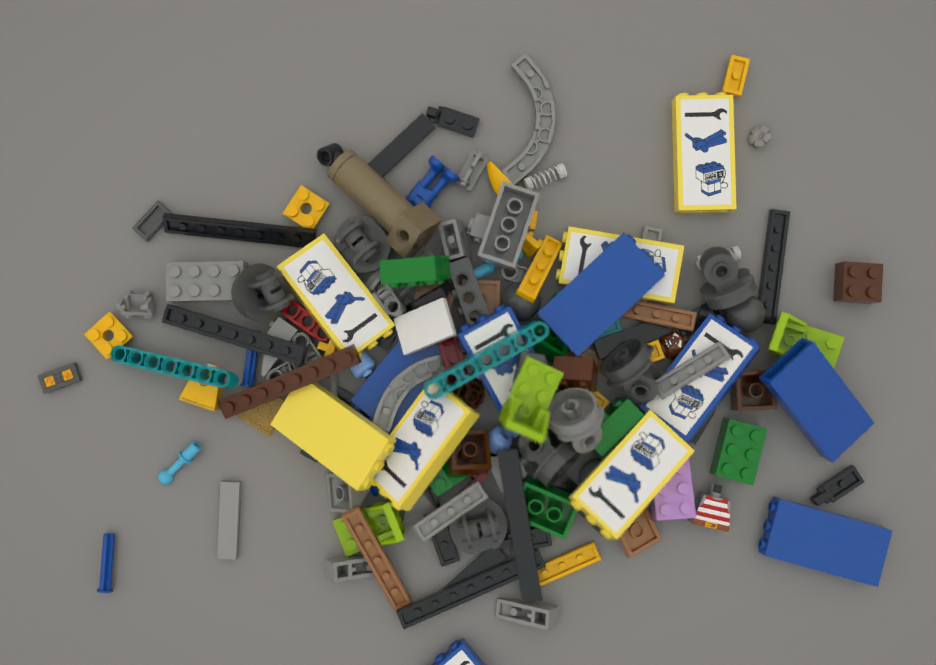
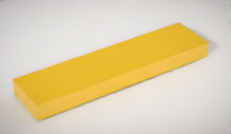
[516,235,563,303]
[538,541,602,586]

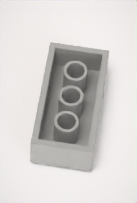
[477,181,540,271]
[166,261,249,303]

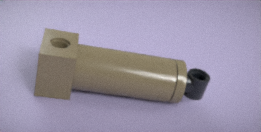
[317,143,442,258]

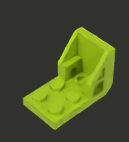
[766,312,845,368]
[499,355,564,444]
[332,498,407,557]

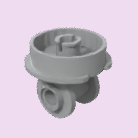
[547,388,604,453]

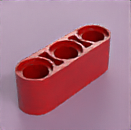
[283,302,330,342]

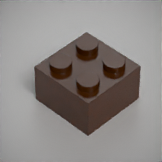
[833,261,883,304]
[553,356,598,392]
[730,370,777,411]
[447,430,492,476]

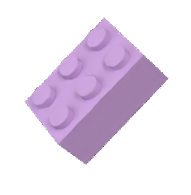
[650,458,696,521]

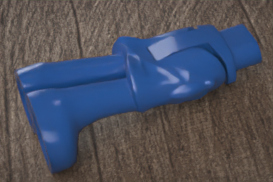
[406,155,460,208]

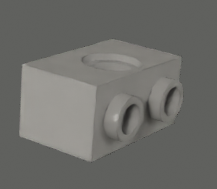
[439,218,472,262]

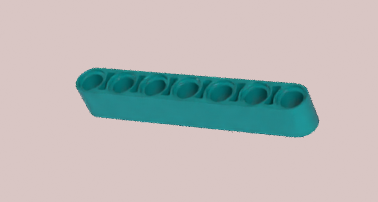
[423,320,549,399]
[110,345,239,389]

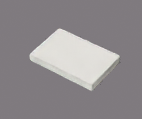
[394,297,457,355]

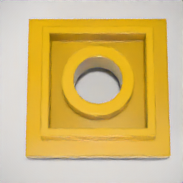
[282,185,330,229]
[84,311,134,360]

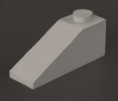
[261,317,301,377]
[325,554,388,583]
[495,598,559,630]

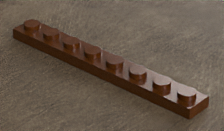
[217,344,362,419]

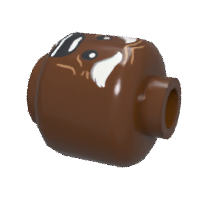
[659,331,688,359]

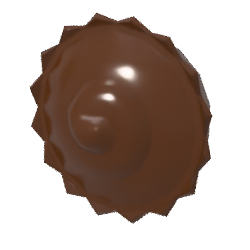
[452,378,485,410]

